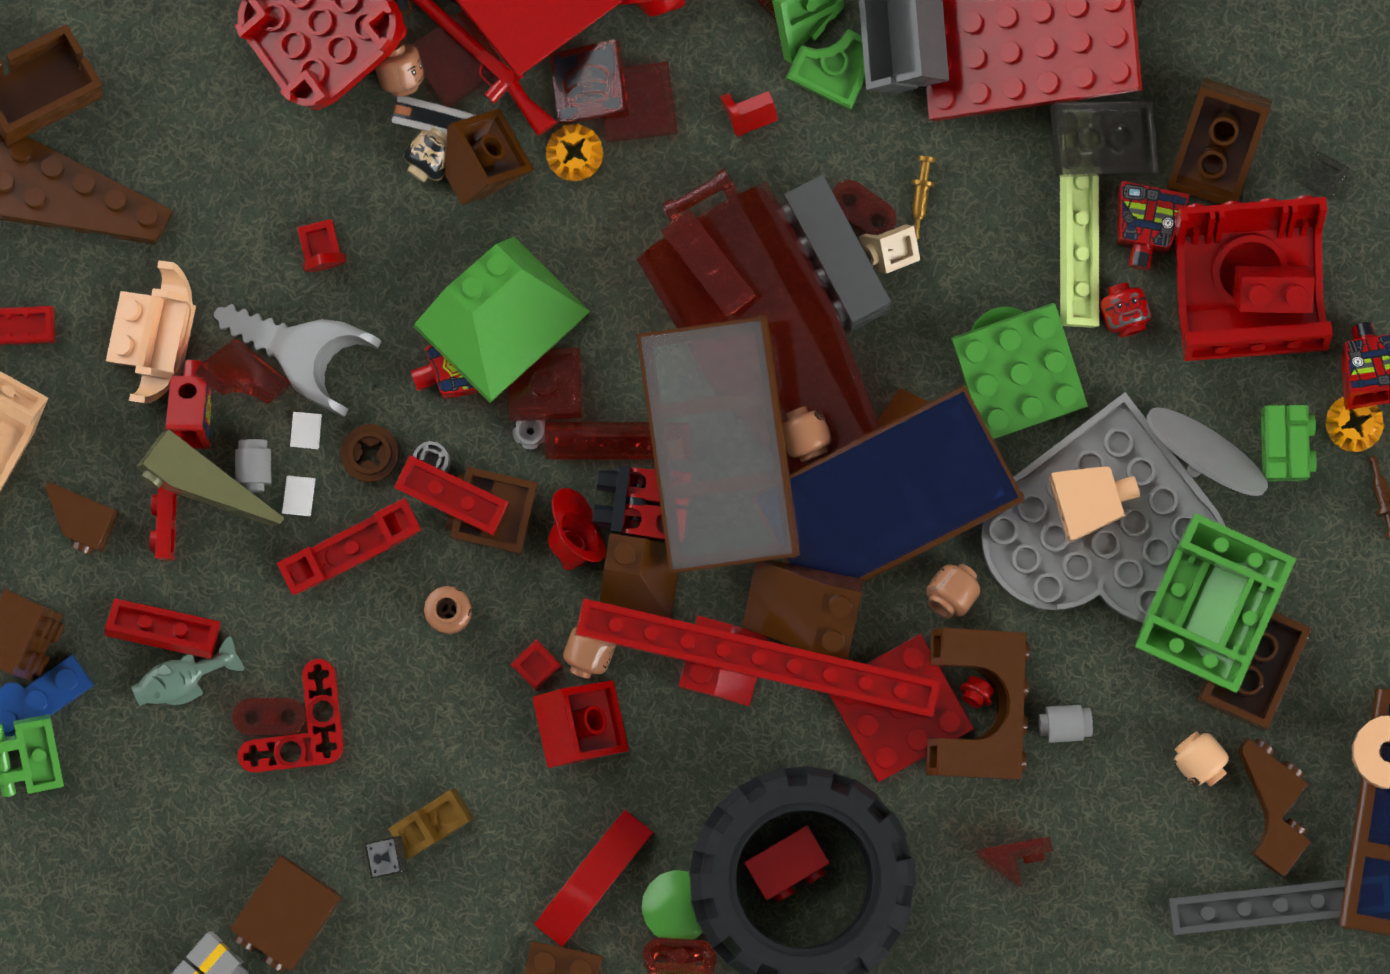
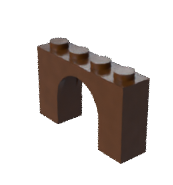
[926,628,1030,780]

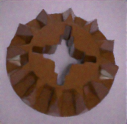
[341,424,399,482]

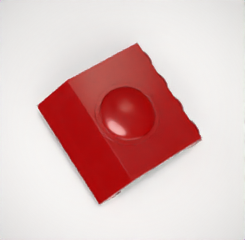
[1174,195,1333,361]

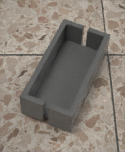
[859,0,949,94]
[780,174,891,332]

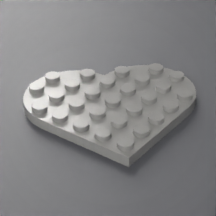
[981,392,1226,623]

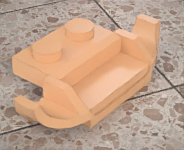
[106,261,196,403]

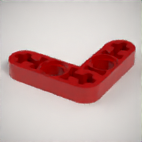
[238,659,344,773]

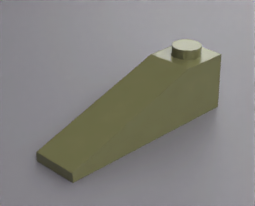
[136,429,284,526]

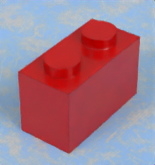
[1233,266,1315,313]
[744,825,829,903]

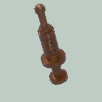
[1369,456,1390,540]

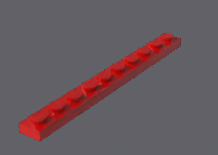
[575,598,941,718]

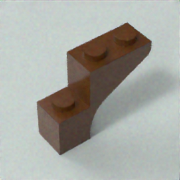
[1238,738,1311,877]

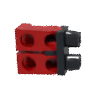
[592,466,692,545]

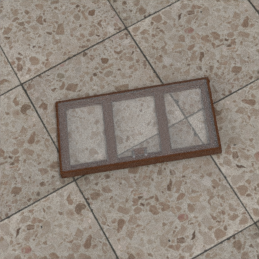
[637,315,800,574]

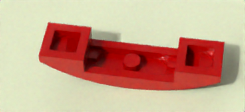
[277,498,422,596]
[534,810,653,947]

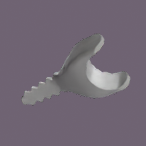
[214,304,382,417]

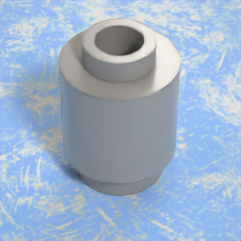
[235,439,271,492]
[1038,704,1093,743]

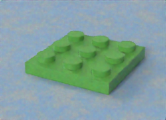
[951,303,1088,439]

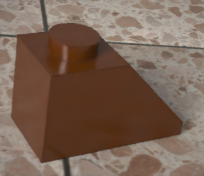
[45,482,120,555]

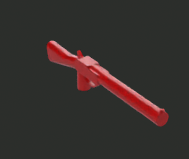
[412,0,558,136]

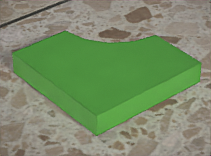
[785,29,865,110]

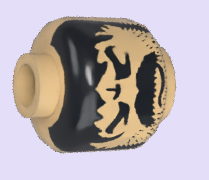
[404,127,447,183]

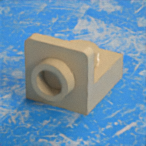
[859,224,920,274]

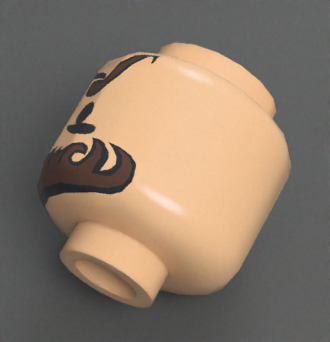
[1174,731,1229,787]

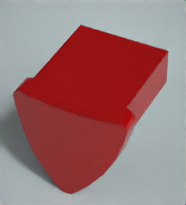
[719,91,778,137]
[297,219,347,272]

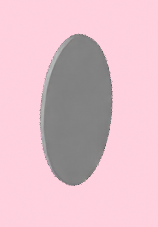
[1147,408,1268,496]

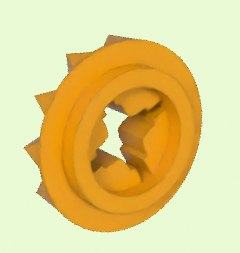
[546,124,603,181]
[1325,397,1385,452]

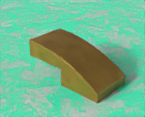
[389,788,474,860]

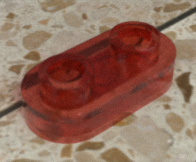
[832,180,896,235]
[232,698,307,735]
[643,938,716,974]

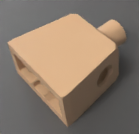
[1048,466,1140,543]

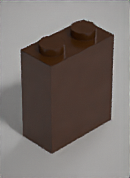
[230,856,344,972]

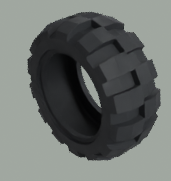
[689,766,916,974]

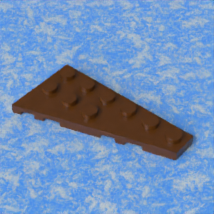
[0,135,173,245]

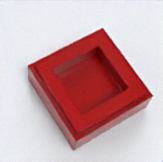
[510,639,562,691]

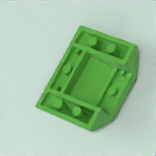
[413,237,590,403]
[1135,513,1296,693]

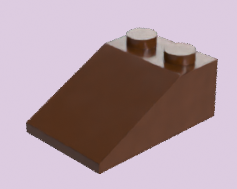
[1167,77,1272,205]
[742,560,864,660]

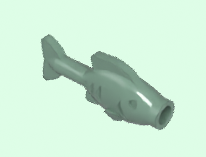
[131,636,245,706]

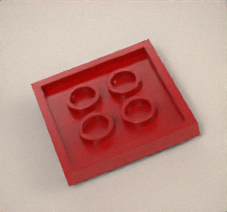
[829,634,974,782]

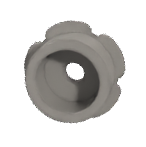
[513,414,548,449]

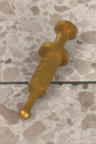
[911,156,936,240]

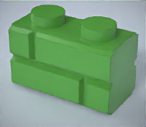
[1261,405,1317,481]

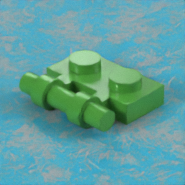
[0,714,64,797]

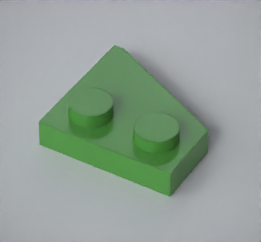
[772,0,844,64]

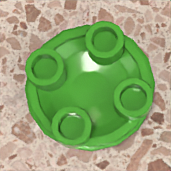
[642,870,703,943]

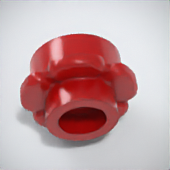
[960,676,995,709]

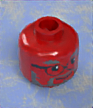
[1100,282,1152,338]

